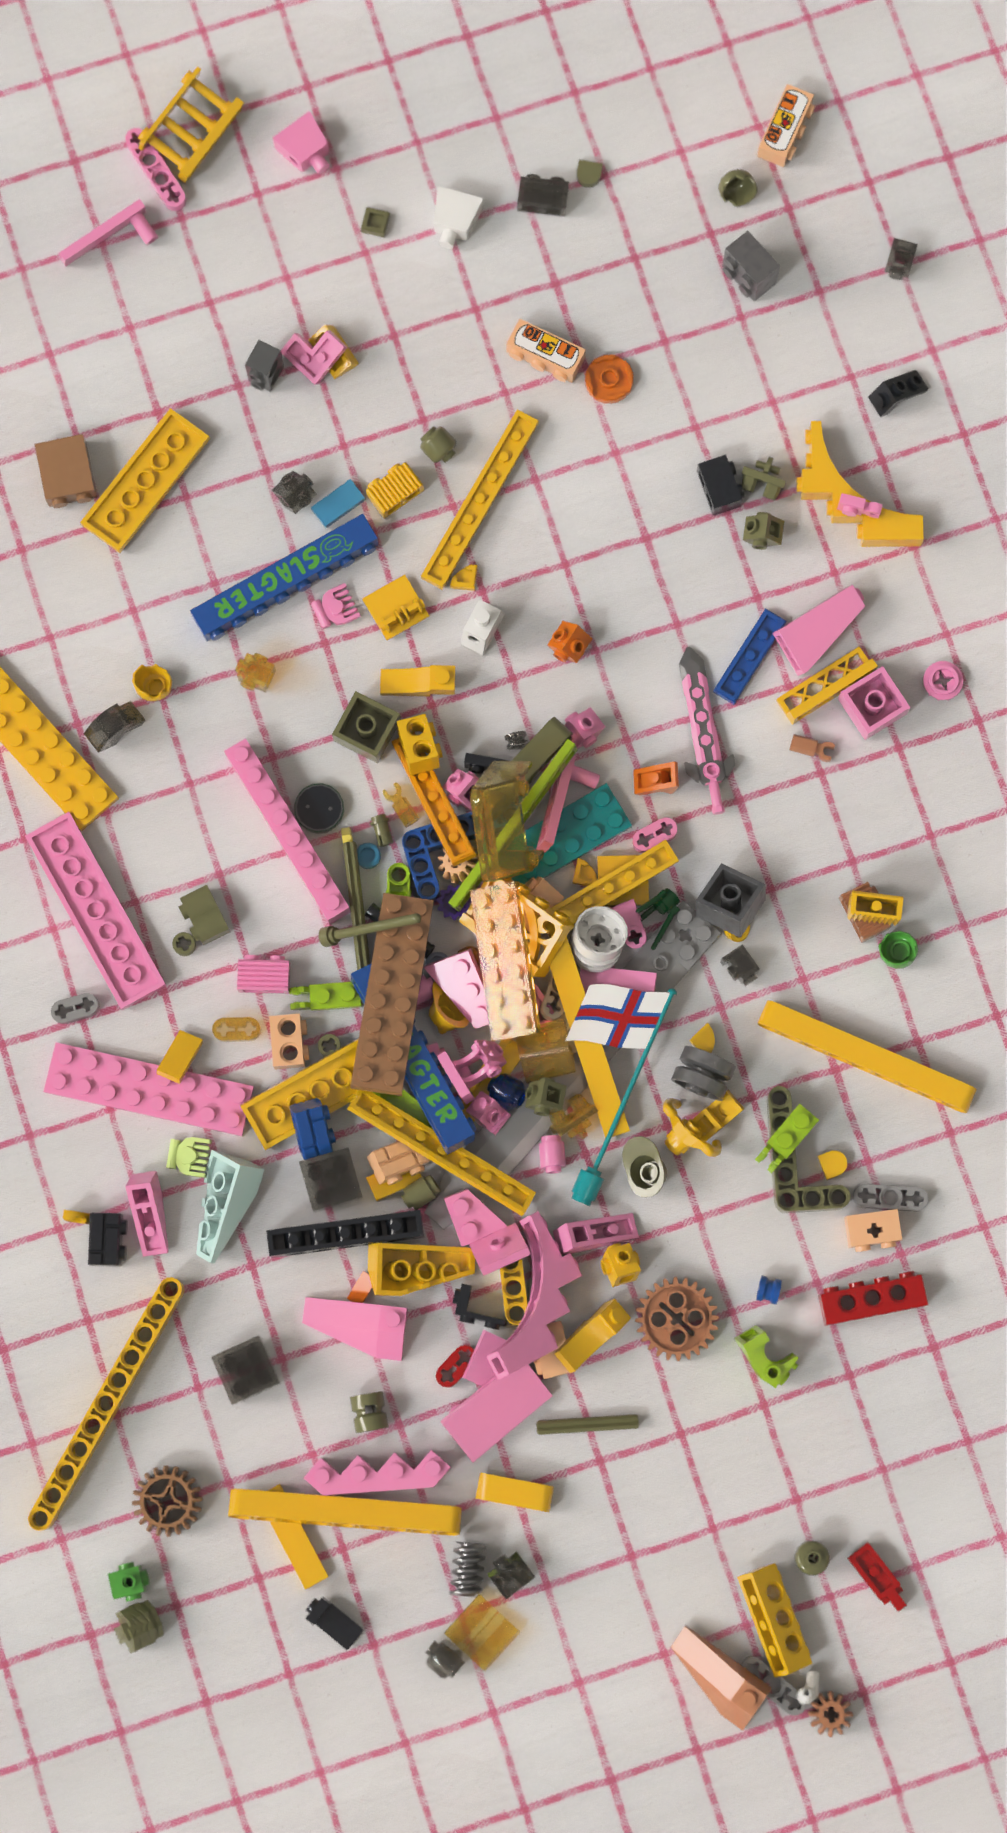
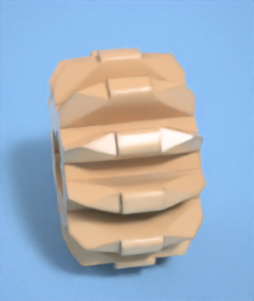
[438,846,481,884]

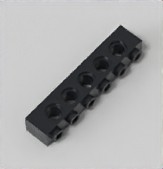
[266,1210,424,1258]

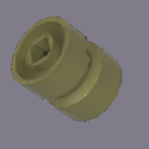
[350,1391,389,1433]

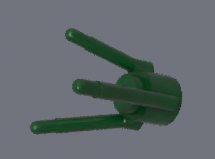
[636,888,680,950]

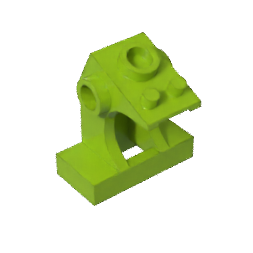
[734,1325,798,1388]

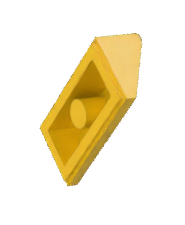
[308,324,359,379]

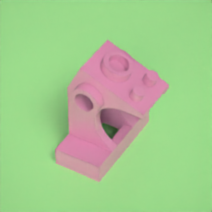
[437,1040,507,1105]

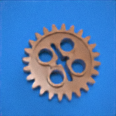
[635,1277,719,1362]

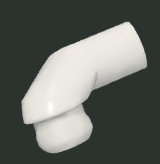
[796,1671,820,1705]

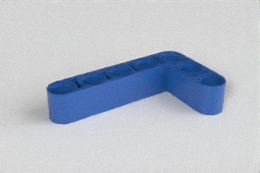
[402,801,519,902]

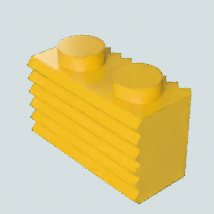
[366,462,424,519]
[847,890,903,926]

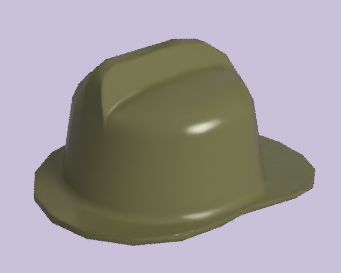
[622,1136,667,1198]

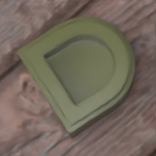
[576,159,603,188]

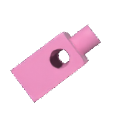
[273,111,330,174]

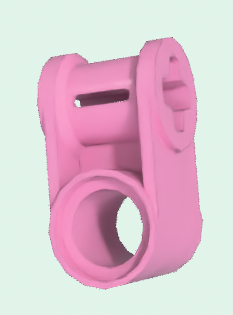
[610,899,647,949]

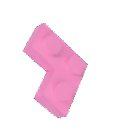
[281,331,347,385]

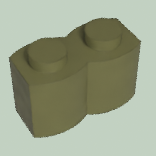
[178,885,231,945]

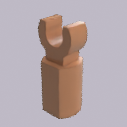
[789,734,835,762]

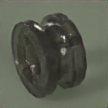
[504,731,528,750]

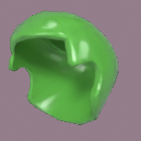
[878,931,918,969]

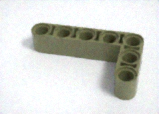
[471,717,574,823]
[766,1086,851,1213]

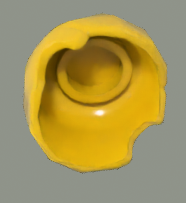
[132,664,172,701]

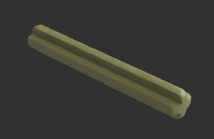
[536,1414,639,1435]

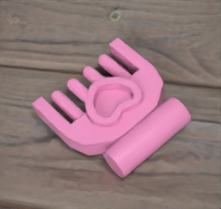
[311,583,361,629]

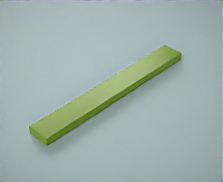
[448,739,578,912]

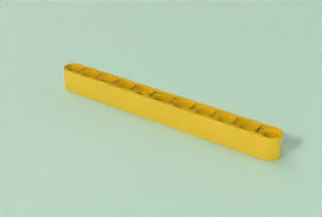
[28,1277,184,1531]

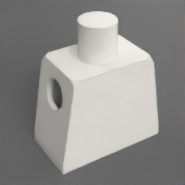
[434,186,483,249]
[461,599,505,656]

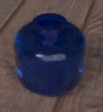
[487,1073,526,1111]

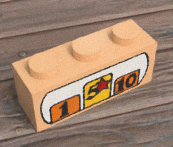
[757,84,816,167]
[506,319,586,383]

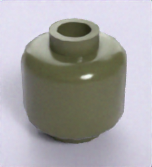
[420,426,456,463]
[795,1541,830,1575]

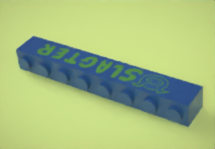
[190,514,379,641]
[351,964,477,1155]

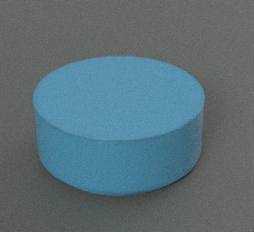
[357,843,381,869]

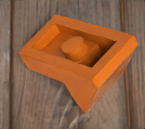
[633,761,679,795]

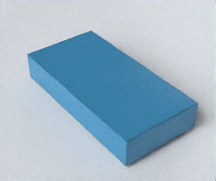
[311,479,365,528]

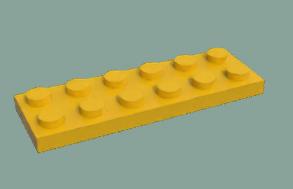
[80,408,210,553]
[240,1038,359,1150]

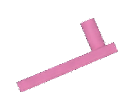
[59,199,158,266]
[536,755,600,853]

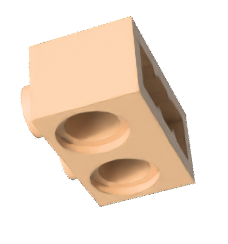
[269,1013,309,1070]

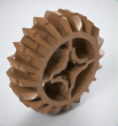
[132,1465,203,1537]

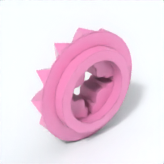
[923,661,963,701]

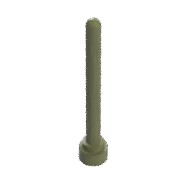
[318,913,422,947]

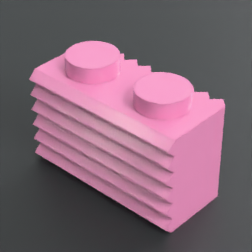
[237,955,291,994]

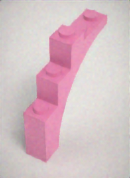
[486,1211,582,1380]

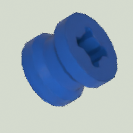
[756,1275,782,1305]

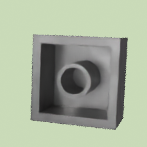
[722,230,780,302]
[696,863,766,938]

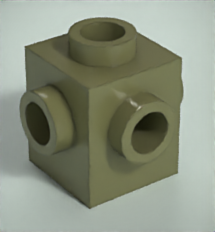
[743,512,784,550]
[525,1077,567,1116]

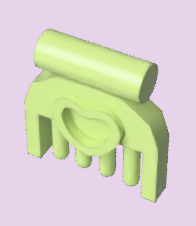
[166,1137,212,1178]

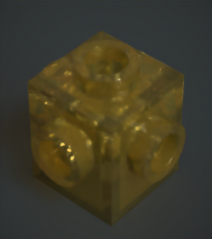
[235,653,276,693]

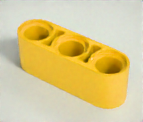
[500,1259,528,1326]
[475,1472,554,1512]

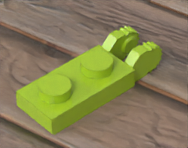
[289,982,362,1011]
[755,1103,819,1174]

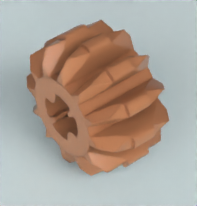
[808,1691,853,1737]

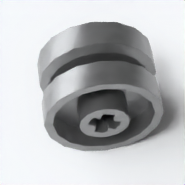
[671,1046,736,1101]

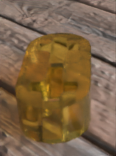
[212,1017,261,1042]

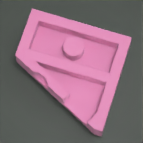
[444,1189,507,1247]

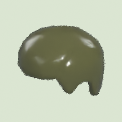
[718,169,758,207]

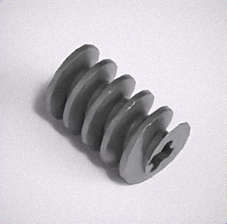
[449,1541,486,1597]

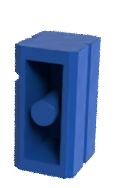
[289,1098,336,1160]

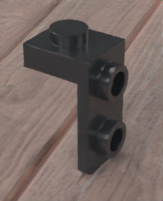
[868,370,928,417]
[452,1284,507,1330]
[305,1596,363,1650]

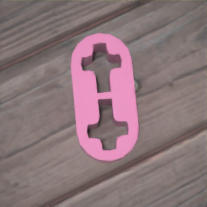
[632,817,677,853]

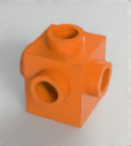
[547,621,593,663]

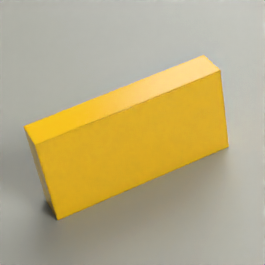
[157,1030,203,1084]

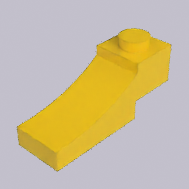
[380,665,455,697]
[554,1298,631,1373]

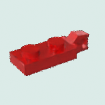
[847,1542,907,1612]

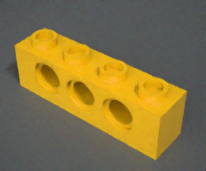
[737,1563,813,1678]

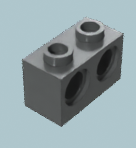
[245,339,284,392]

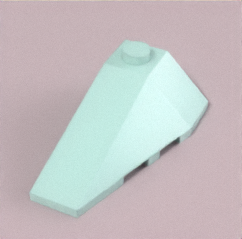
[196,1150,264,1264]

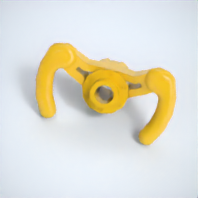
[663,1098,722,1157]

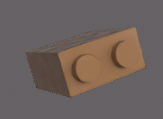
[34,434,97,508]

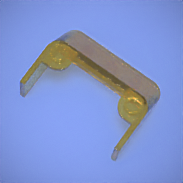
[470,761,544,882]

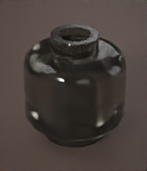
[425,1639,465,1679]

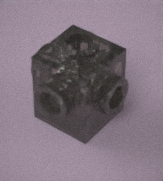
[272,471,317,514]
[487,1552,535,1599]

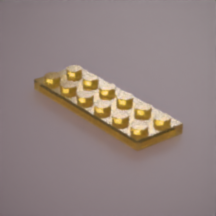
[470,881,541,1042]

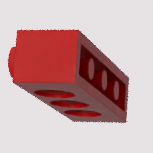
[818,1271,928,1326]

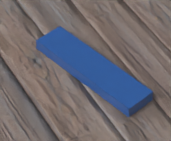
[713,608,787,705]

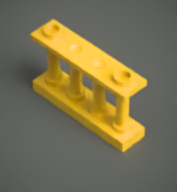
[138,66,244,184]

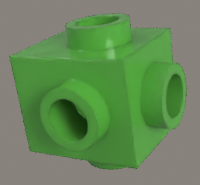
[108,1562,150,1602]

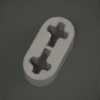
[51,993,100,1024]

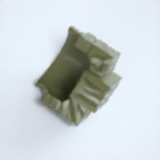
[113,1600,164,1654]

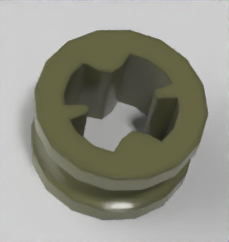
[172,932,196,956]
[318,1034,341,1057]

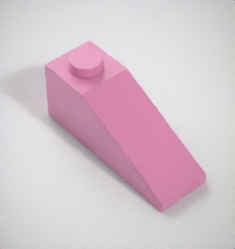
[125,1171,169,1257]
[553,1213,639,1255]

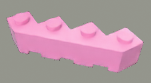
[304,1450,451,1495]

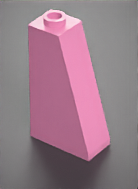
[772,585,865,676]

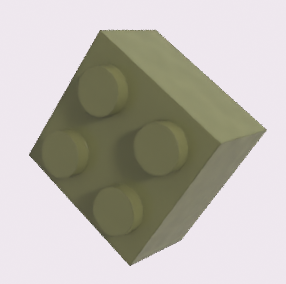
[332,691,401,764]

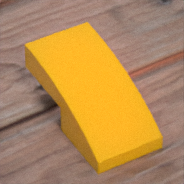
[692,1090,744,1142]

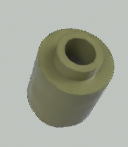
[401,1175,441,1210]

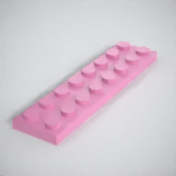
[25,812,167,1010]
[44,1042,254,1137]

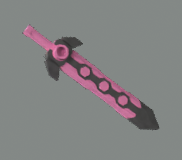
[679,647,735,815]

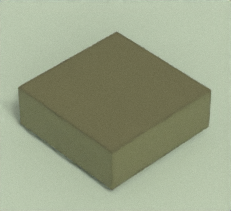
[361,207,390,238]

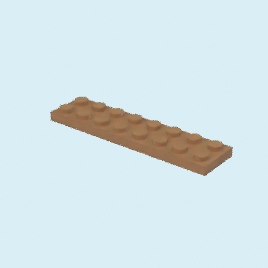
[351,893,434,1096]

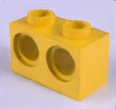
[396,714,443,775]

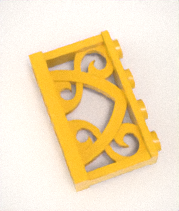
[459,869,574,977]

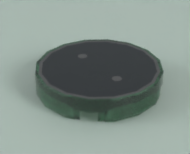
[294,783,344,834]

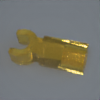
[383,782,419,827]

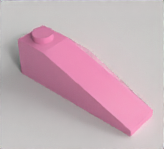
[302,1297,408,1361]

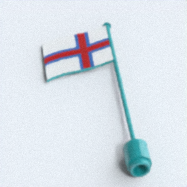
[565,984,677,1206]

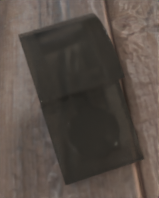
[84,701,145,753]

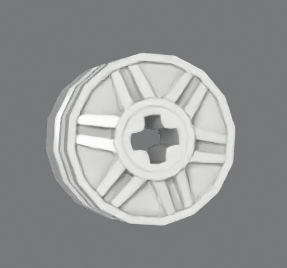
[569,906,628,972]

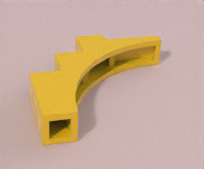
[796,421,924,547]

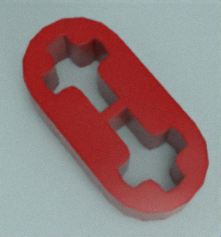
[436,1345,474,1388]

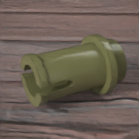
[370,814,394,847]

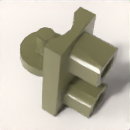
[742,457,786,501]

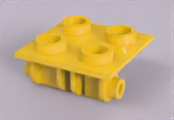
[362,574,430,640]

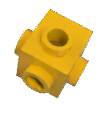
[601,1243,641,1287]

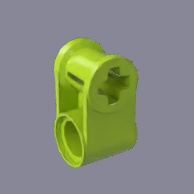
[386,863,412,897]

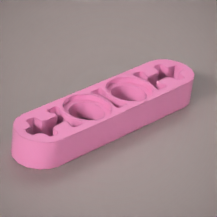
[126,128,186,211]

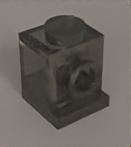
[884,238,918,280]
[720,944,760,987]

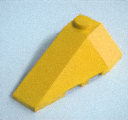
[368,1243,475,1296]

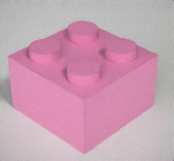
[838,666,910,740]

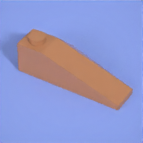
[671,1625,772,1731]

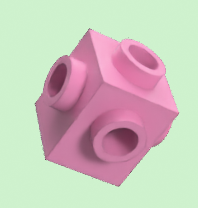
[564,707,605,749]
[442,769,480,811]

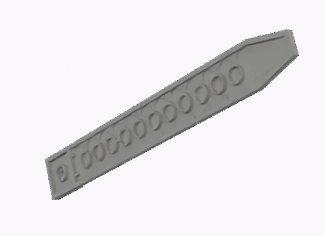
[425,901,721,1229]

